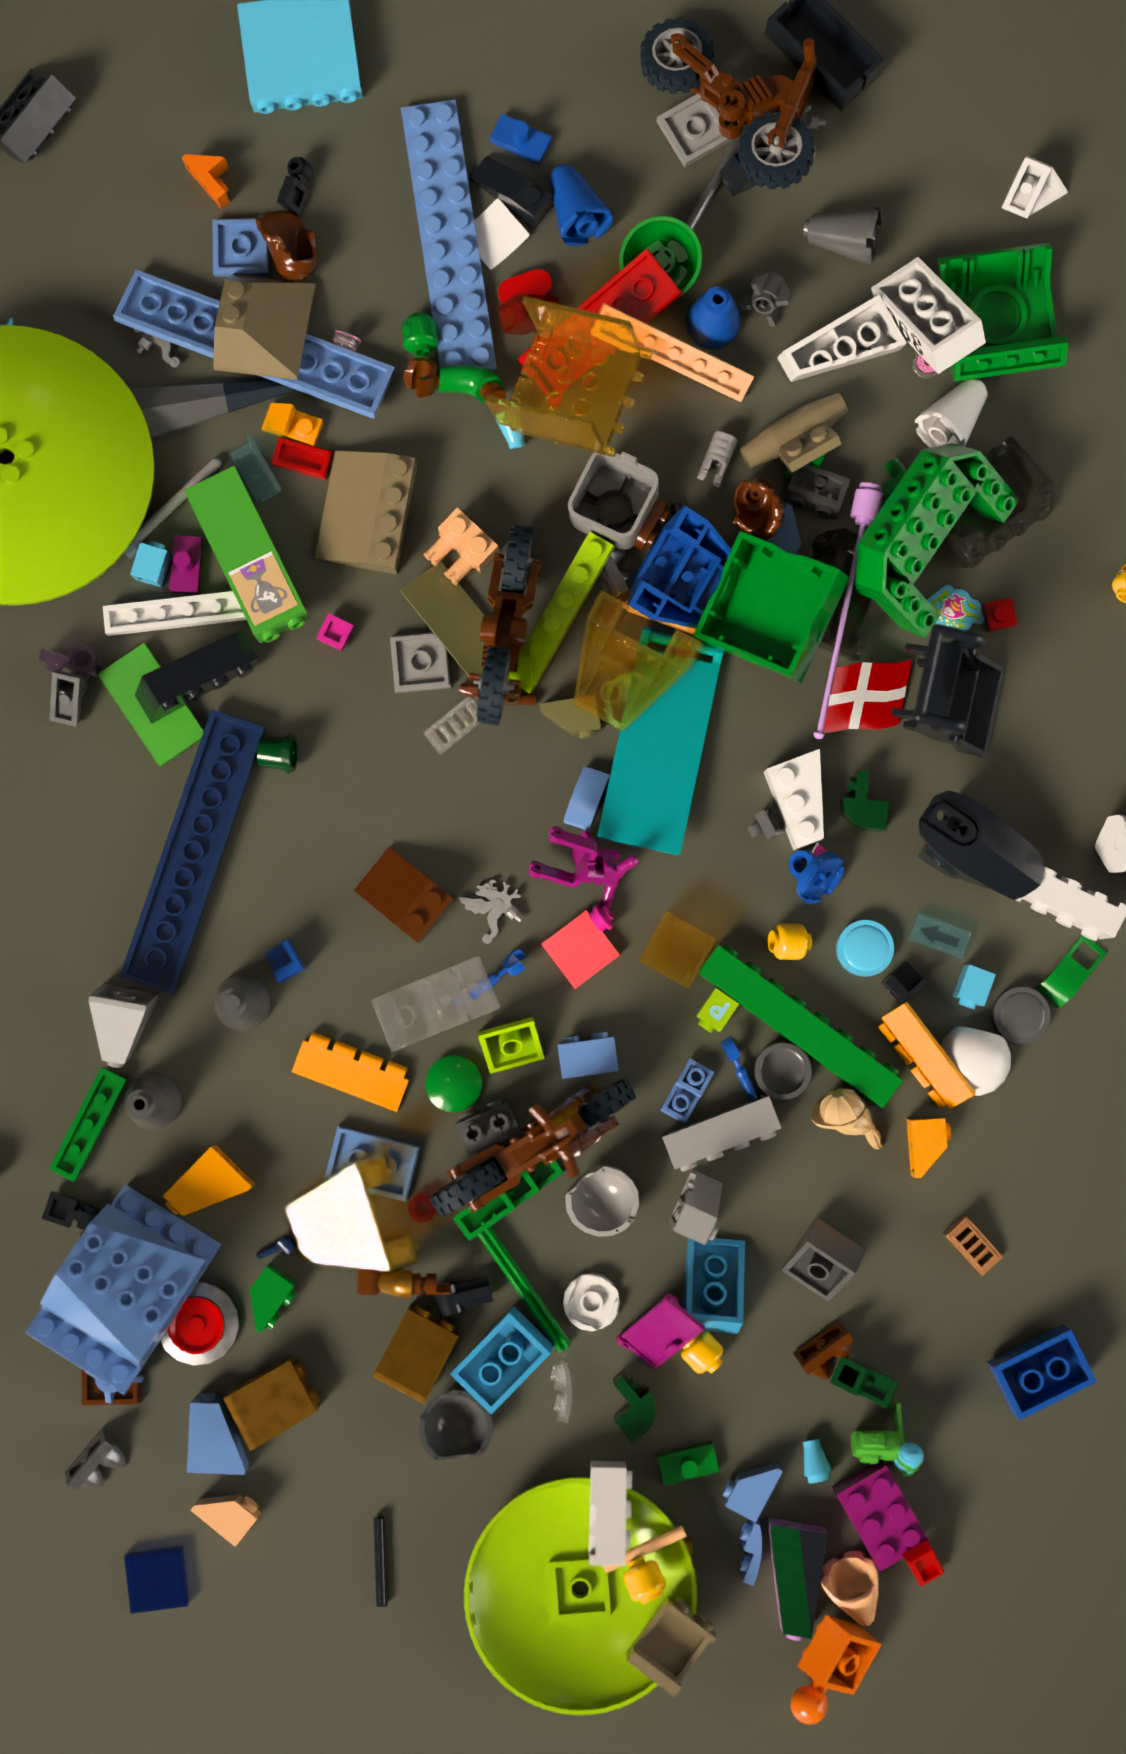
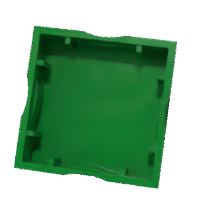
[693,531,849,683]

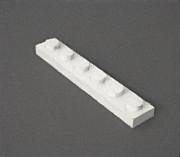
[103,591,246,636]

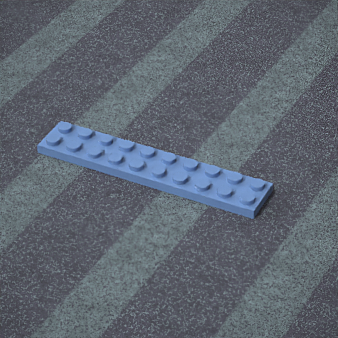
[401,100,497,372]
[113,270,395,419]

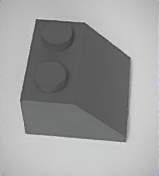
[781,1218,866,1302]

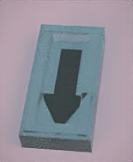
[907,913,972,959]

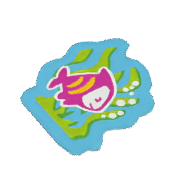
[927,584,984,630]

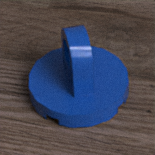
[789,850,844,904]

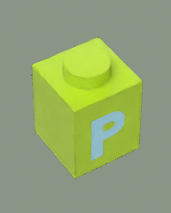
[695,988,739,1033]

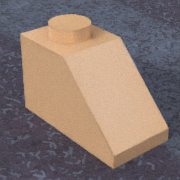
[191,1494,261,1547]

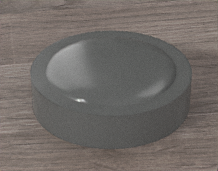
[991,987,1051,1044]
[754,1043,812,1100]

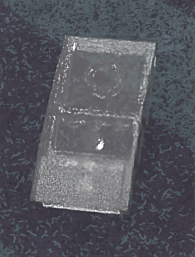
[371,956,500,1052]

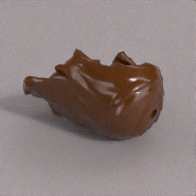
[256,210,318,282]
[733,478,785,541]

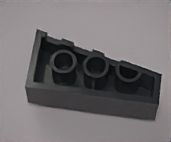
[135,630,258,724]

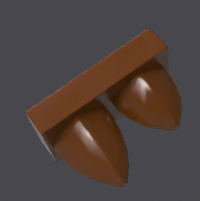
[793,1320,854,1380]

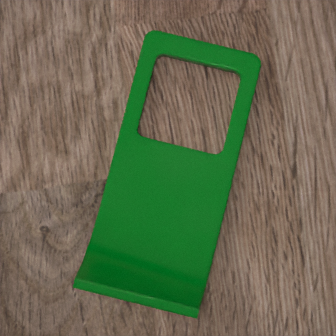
[1036,935,1106,1009]

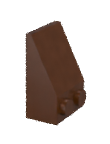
[354,847,454,943]

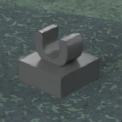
[747,808,783,840]

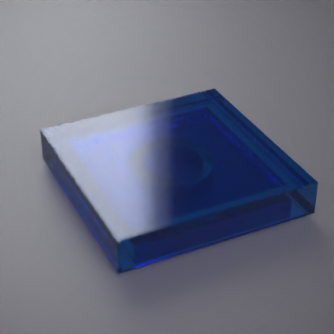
[124,1546,189,1614]

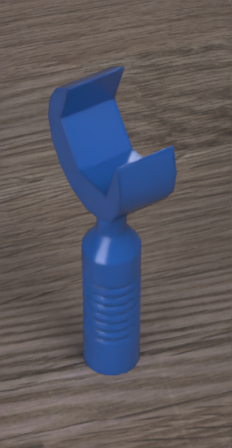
[468,949,527,1000]
[720,1036,760,1101]

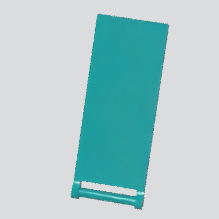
[597,626,724,855]

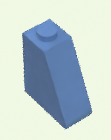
[187,1393,249,1475]

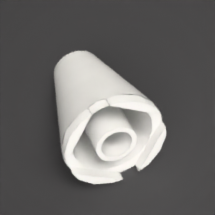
[915,379,988,448]

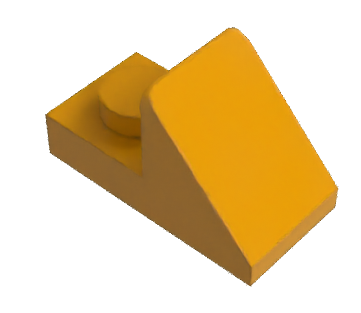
[262,403,324,446]

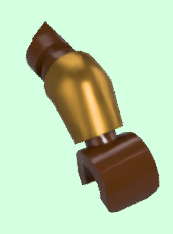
[357,1267,451,1298]

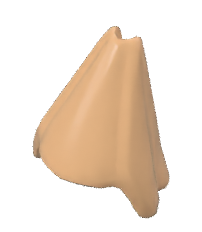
[821,1551,878,1626]

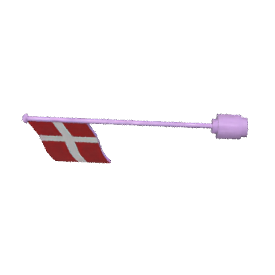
[814,482,912,739]

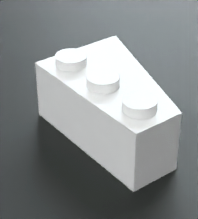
[764,749,824,851]
[589,1461,632,1566]

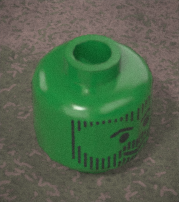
[401,312,439,357]

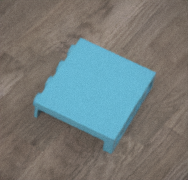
[237,0,363,114]

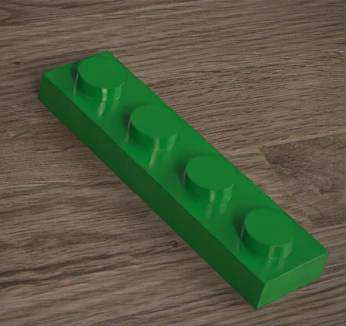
[49,1067,129,1182]

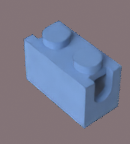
[558,1032,619,1079]

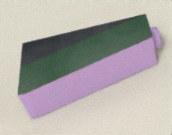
[767,1518,828,1641]

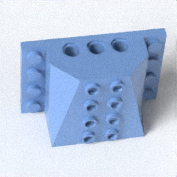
[25,1184,222,1395]

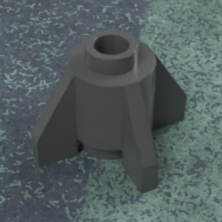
[737,271,792,327]

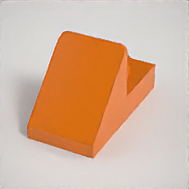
[182,154,230,209]

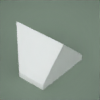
[1002,155,1068,218]

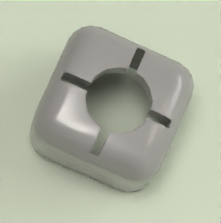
[568,449,659,550]

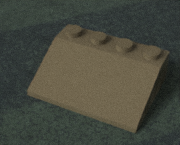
[315,451,417,574]

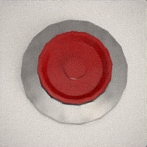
[160,1282,239,1365]

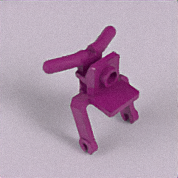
[528,826,639,909]

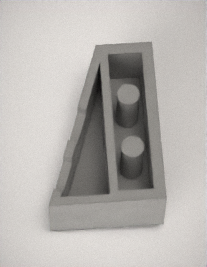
[669,1169,723,1245]

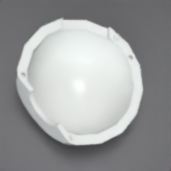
[941,1026,1011,1096]

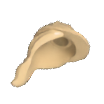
[811,1088,884,1150]

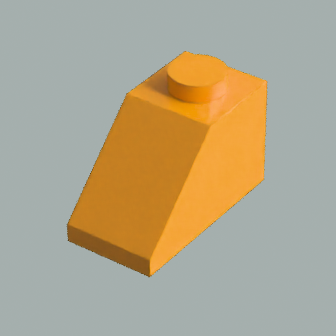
[906,1117,951,1178]

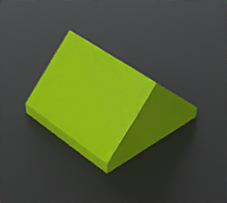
[477,1017,545,1074]

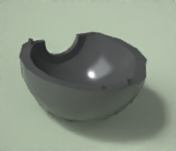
[418,1390,493,1461]

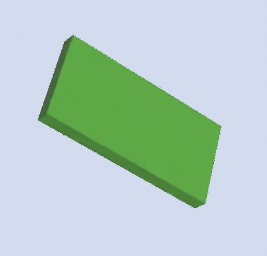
[98,643,204,767]

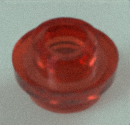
[408,1194,436,1223]

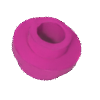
[589,905,614,932]

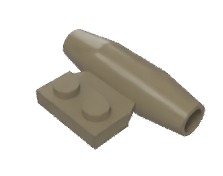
[740,392,848,472]

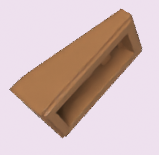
[942,1214,1003,1276]

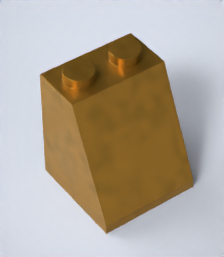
[373,1305,460,1404]
[224,1355,321,1451]

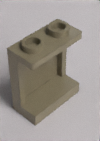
[626,1595,717,1697]

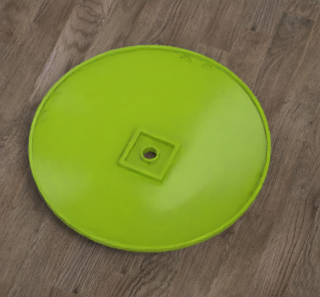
[0,325,154,606]

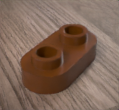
[634,497,671,550]

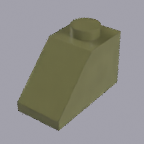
[540,695,601,739]

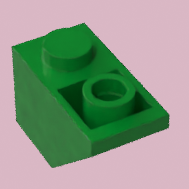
[250,1263,298,1333]

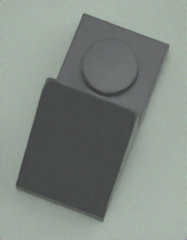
[49,670,88,727]

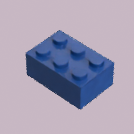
[987,1324,1097,1420]

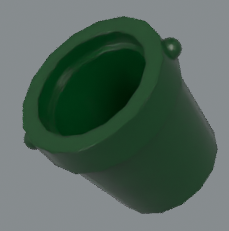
[257,733,298,774]

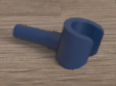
[256,1236,298,1259]

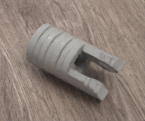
[697,431,738,488]

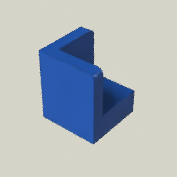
[265,939,306,983]

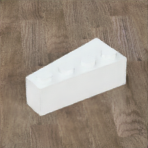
[777,295,907,382]
[1016,866,1126,941]

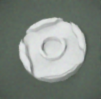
[563,1273,620,1331]

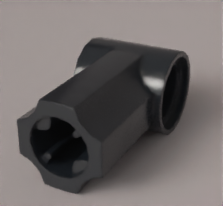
[435,1276,493,1317]

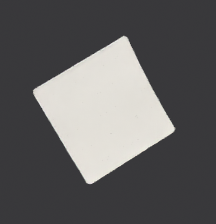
[474,199,529,270]

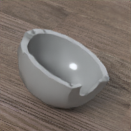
[565,1164,639,1237]

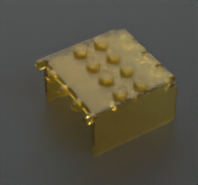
[485,296,653,457]

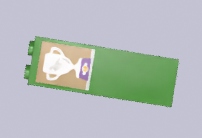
[184,466,310,643]

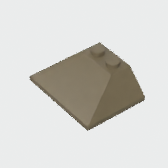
[213,274,316,380]

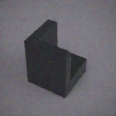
[881,962,929,1004]

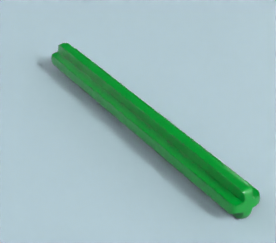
[478,1226,571,1352]

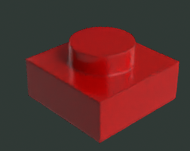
[982,598,1018,632]

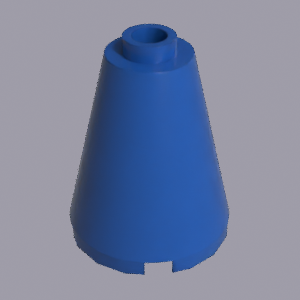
[549,164,613,247]
[686,286,741,349]

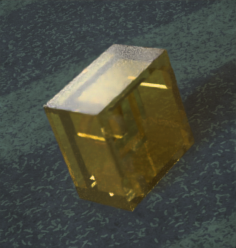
[638,911,716,989]

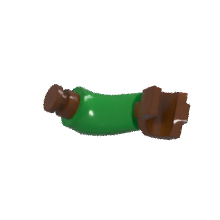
[403,358,506,408]

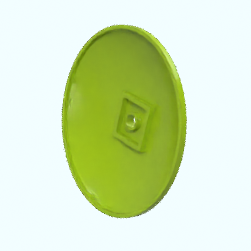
[464,1476,697,1715]

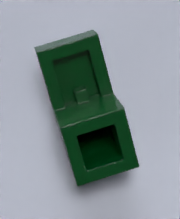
[840,770,889,832]
[830,1356,900,1409]
[613,1372,656,1444]

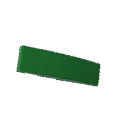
[453,1160,565,1241]

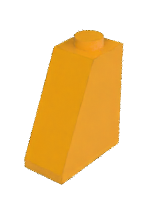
[163,1145,256,1216]

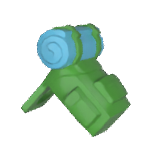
[850,1402,924,1477]

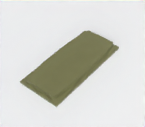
[400,561,484,677]

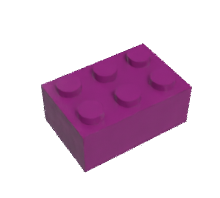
[832,1460,930,1572]

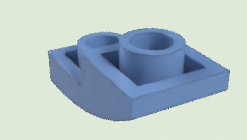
[564,766,610,831]
[660,1058,714,1124]
[738,1519,762,1586]

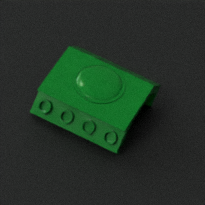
[938,242,1068,382]

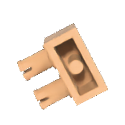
[423,508,499,586]

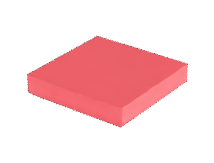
[541,910,620,989]

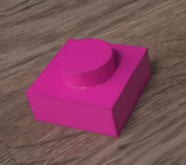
[316,613,355,652]

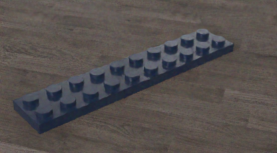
[119,709,266,995]

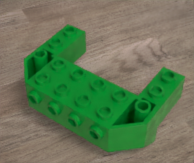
[855,443,1019,638]

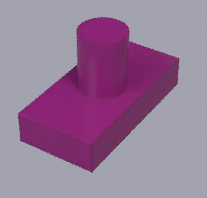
[169,535,204,595]

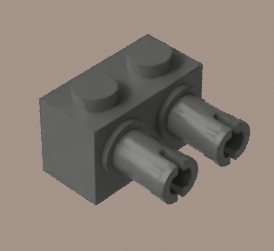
[455,1098,522,1156]

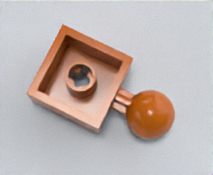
[790,1615,882,1725]

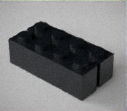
[765,0,886,111]

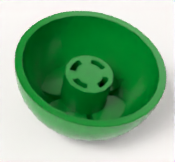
[619,216,702,298]

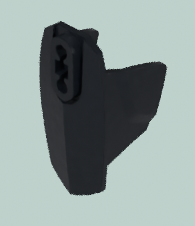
[918,790,1043,900]

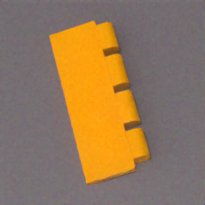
[878,1001,976,1109]
[292,1032,409,1112]

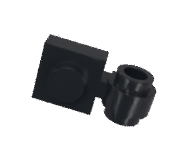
[277,157,313,216]
[42,1191,100,1230]

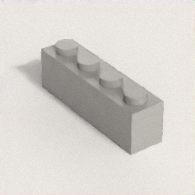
[661,1095,781,1172]

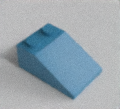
[682,1238,745,1334]
[450,1305,554,1414]

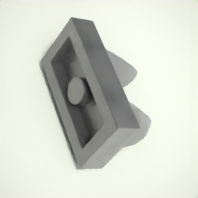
[597,547,635,603]
[65,1428,126,1491]

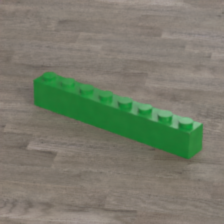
[697,944,903,1108]

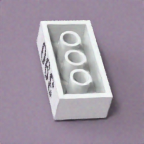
[871,257,986,374]

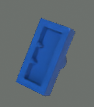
[490,114,552,165]

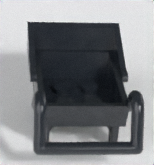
[891,624,1006,758]

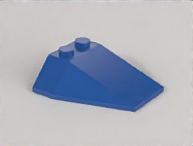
[627,506,732,629]

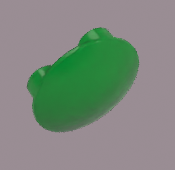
[425,1055,482,1112]

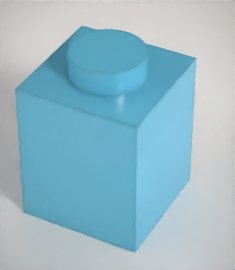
[130,541,172,588]
[952,964,996,1010]

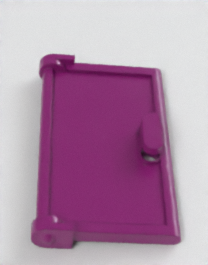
[616,1294,705,1369]

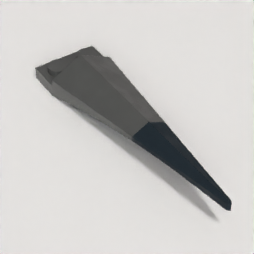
[130,380,298,441]

